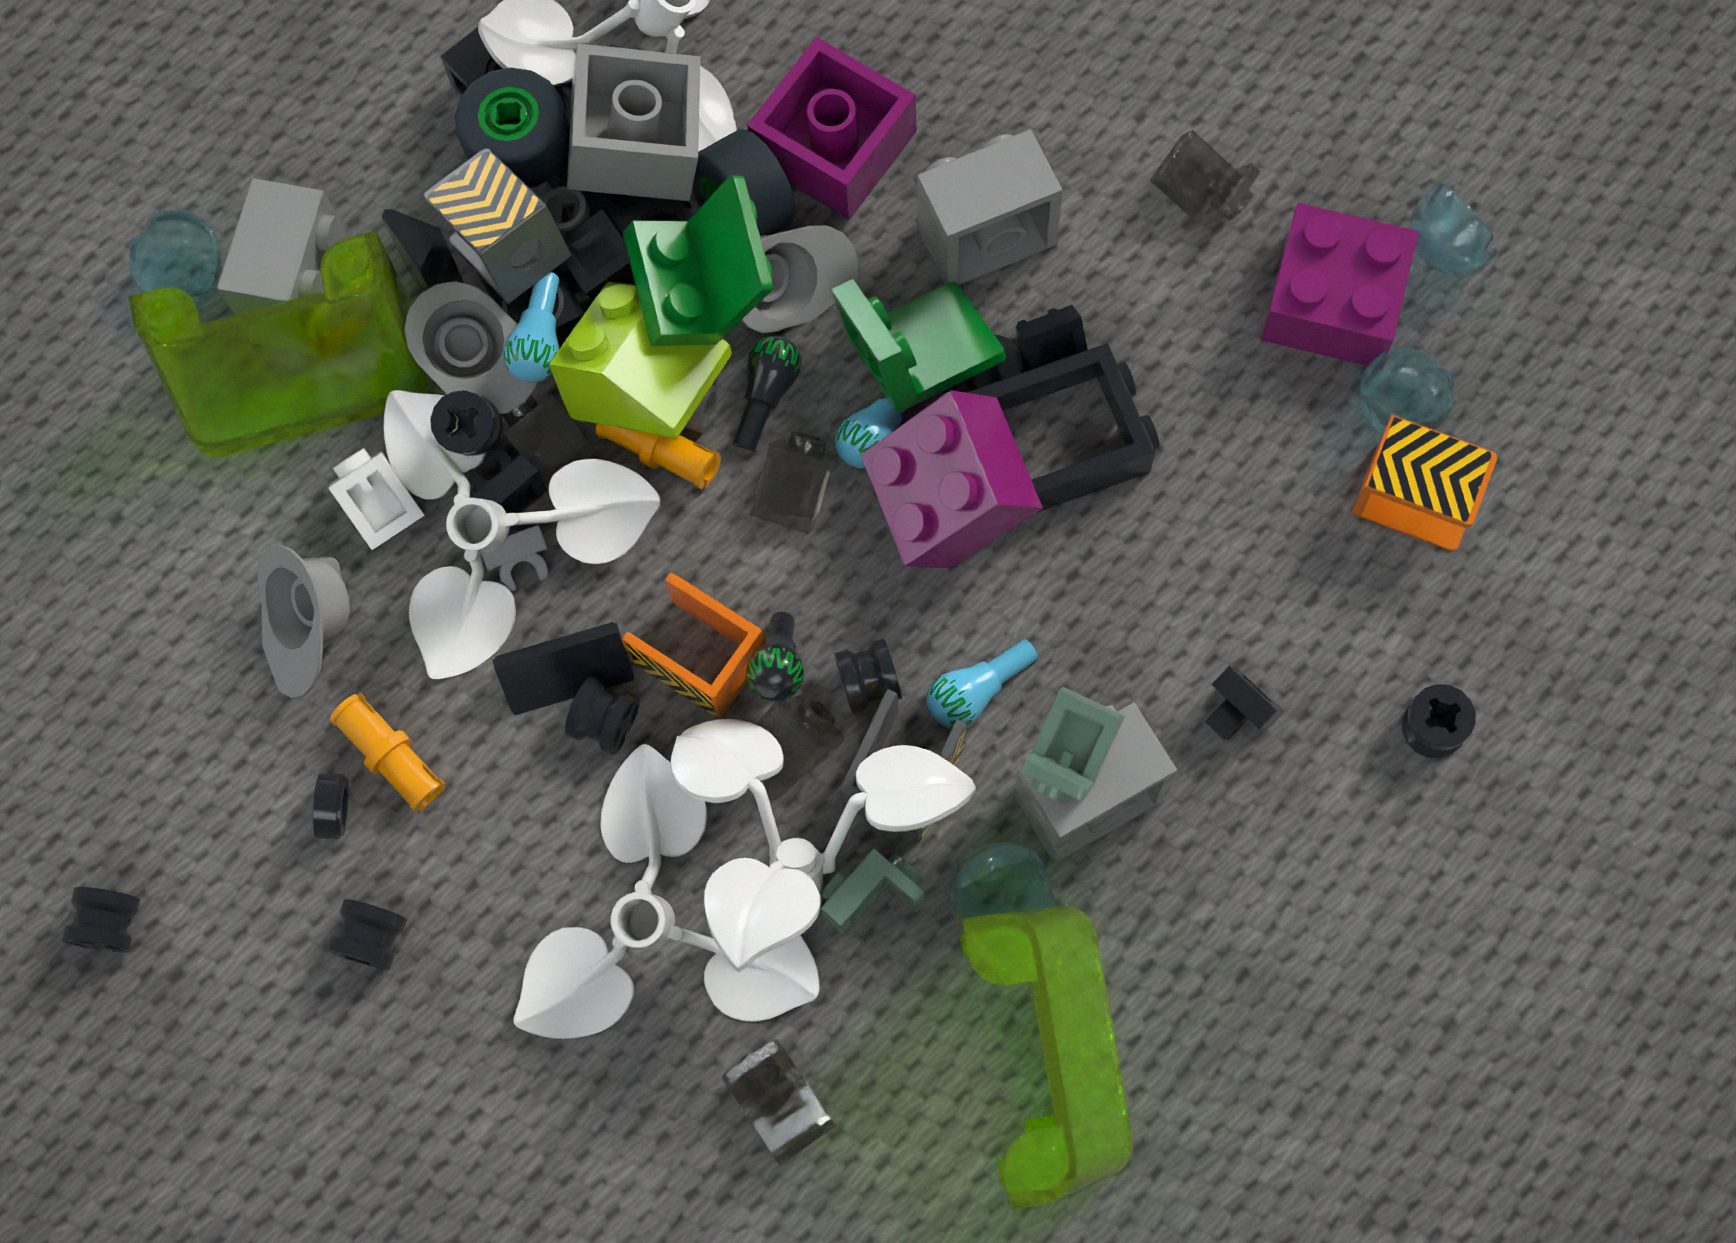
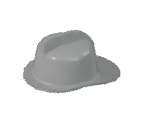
[742,225,858,333]
[404,282,537,414]
[257,545,350,698]

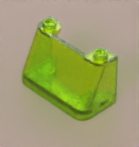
[128,230,428,457]
[957,905,1133,1210]

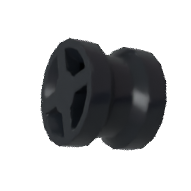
[430,390,503,456]
[834,638,902,714]
[565,676,640,755]
[1402,684,1476,758]
[62,887,140,953]
[326,899,407,971]

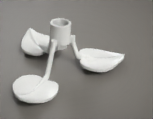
[478,0,736,152]
[384,390,660,679]
[671,719,976,972]
[514,744,820,1039]

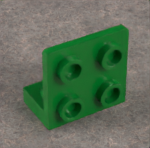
[623,175,773,346]
[831,279,1006,414]

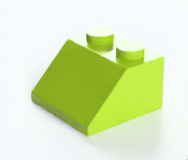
[549,282,732,438]

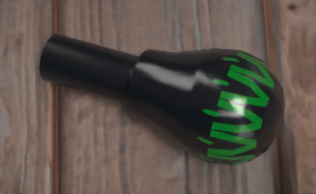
[732,335,802,452]
[746,612,805,702]

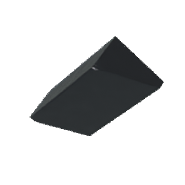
[381,209,464,292]
[492,622,634,715]

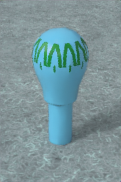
[503,272,559,383]
[835,397,907,469]
[926,639,1038,729]

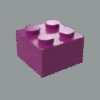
[747,36,917,220]
[1261,203,1419,369]
[861,390,1043,568]

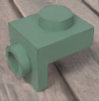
[1020,687,1125,803]
[821,849,925,936]

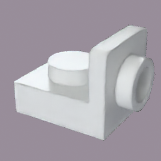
[328,448,424,550]

